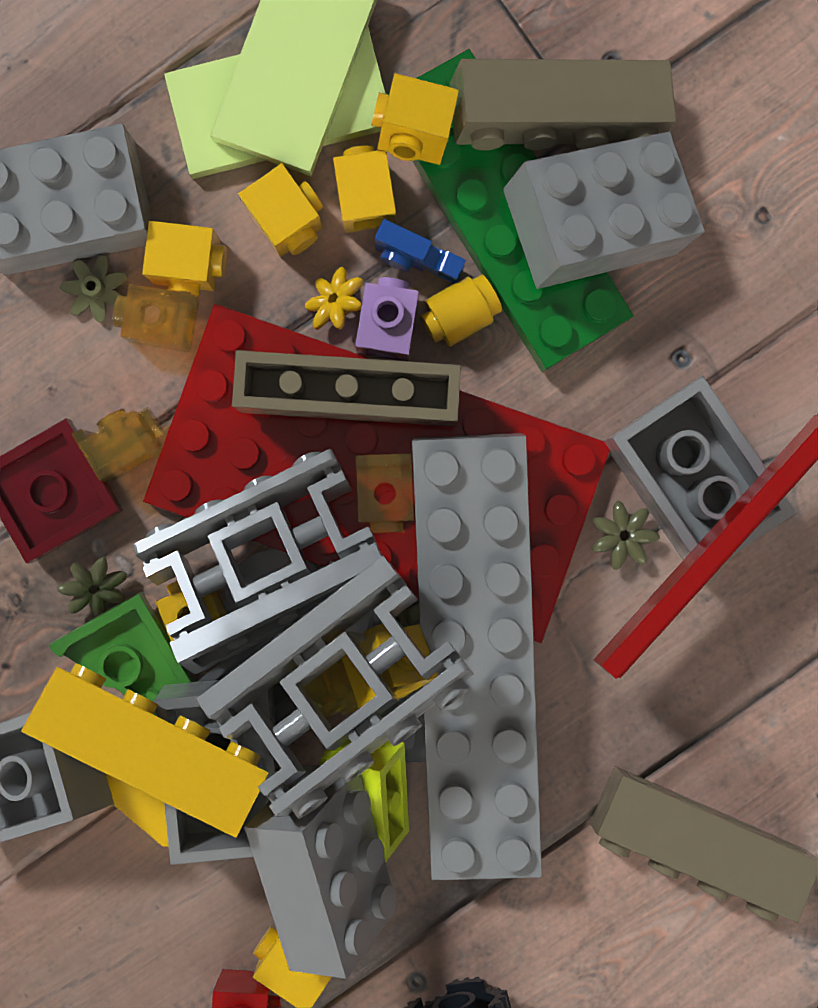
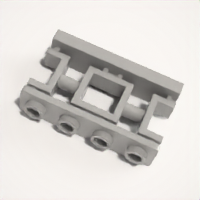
[133,449,383,674]
[196,556,474,819]

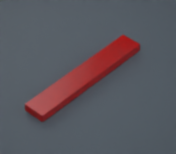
[593,414,818,679]

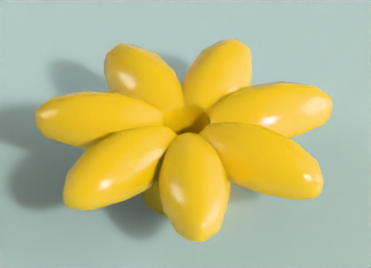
[304,267,364,330]

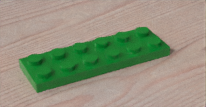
[388,49,634,373]

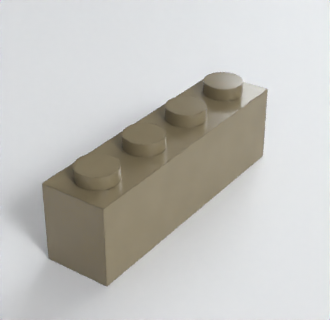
[449,59,677,150]
[232,350,461,427]
[590,766,818,923]

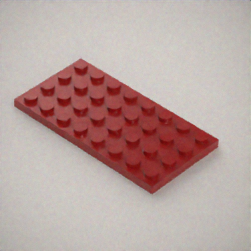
[143,303,610,644]

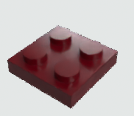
[0,418,123,564]

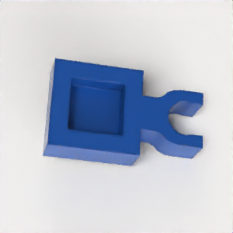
[374,219,466,284]

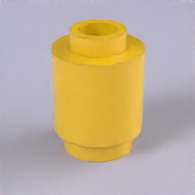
[420,274,503,347]

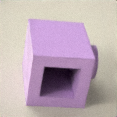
[355,277,419,362]

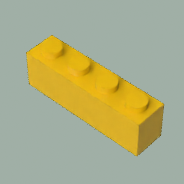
[21,663,269,838]

